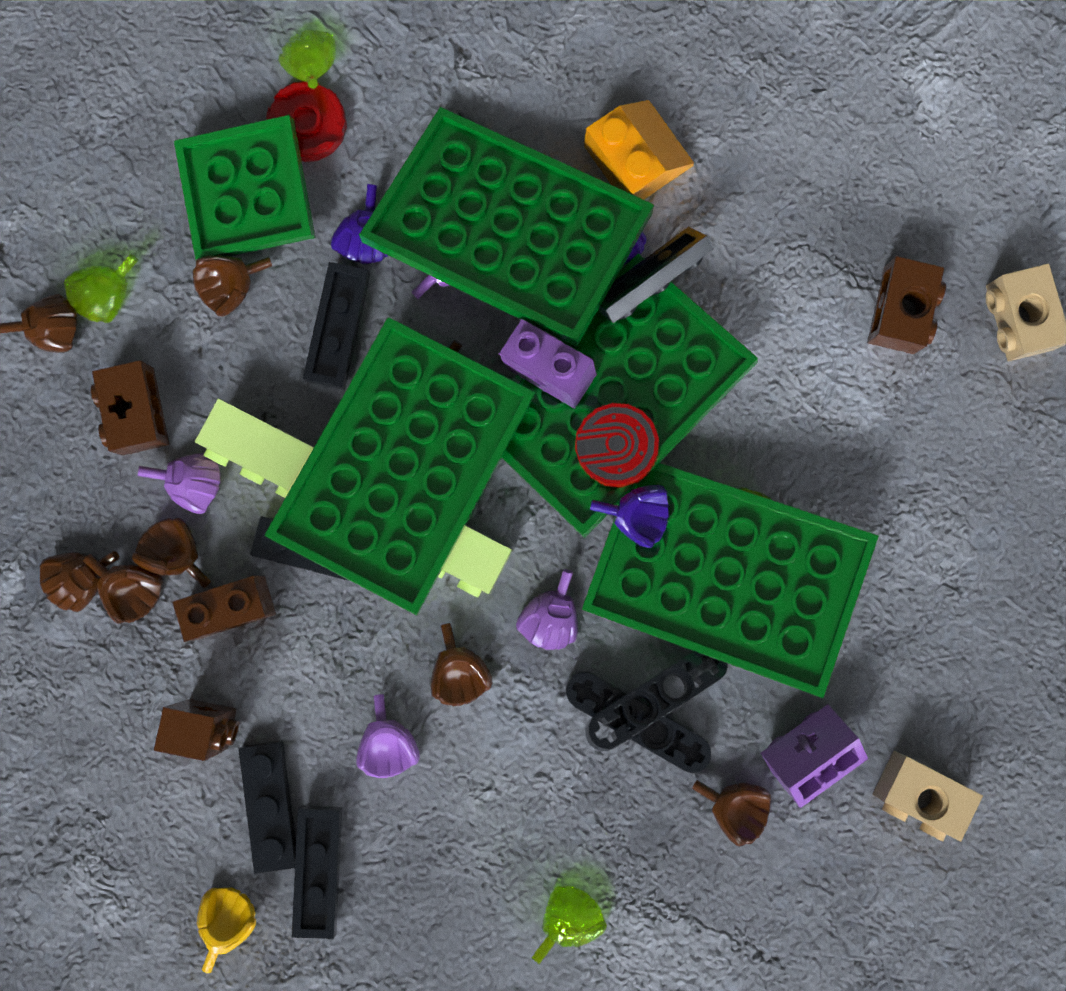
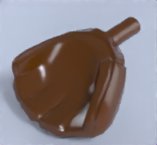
[193,255,272,317]
[0,294,77,353]
[132,518,211,588]
[40,551,120,612]
[83,554,164,624]
[431,623,493,706]
[692,780,771,847]

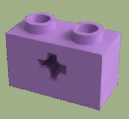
[499,319,597,409]
[761,704,868,808]

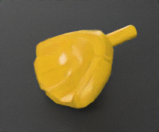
[197,887,256,973]

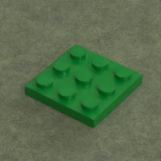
[174,115,316,260]

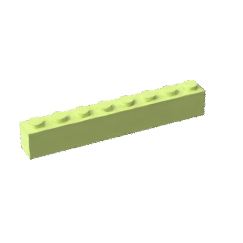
[195,399,512,597]

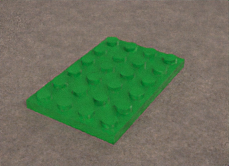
[359,107,654,347]
[502,253,758,538]
[264,317,535,616]
[581,463,879,698]

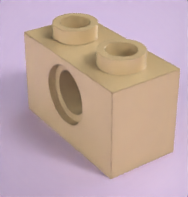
[986,263,1066,362]
[872,750,983,842]

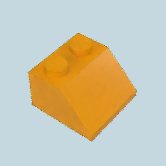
[584,100,694,200]

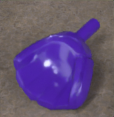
[331,184,389,264]
[590,485,669,548]

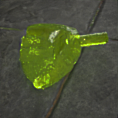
[278,29,336,89]
[64,254,138,323]
[531,886,607,965]

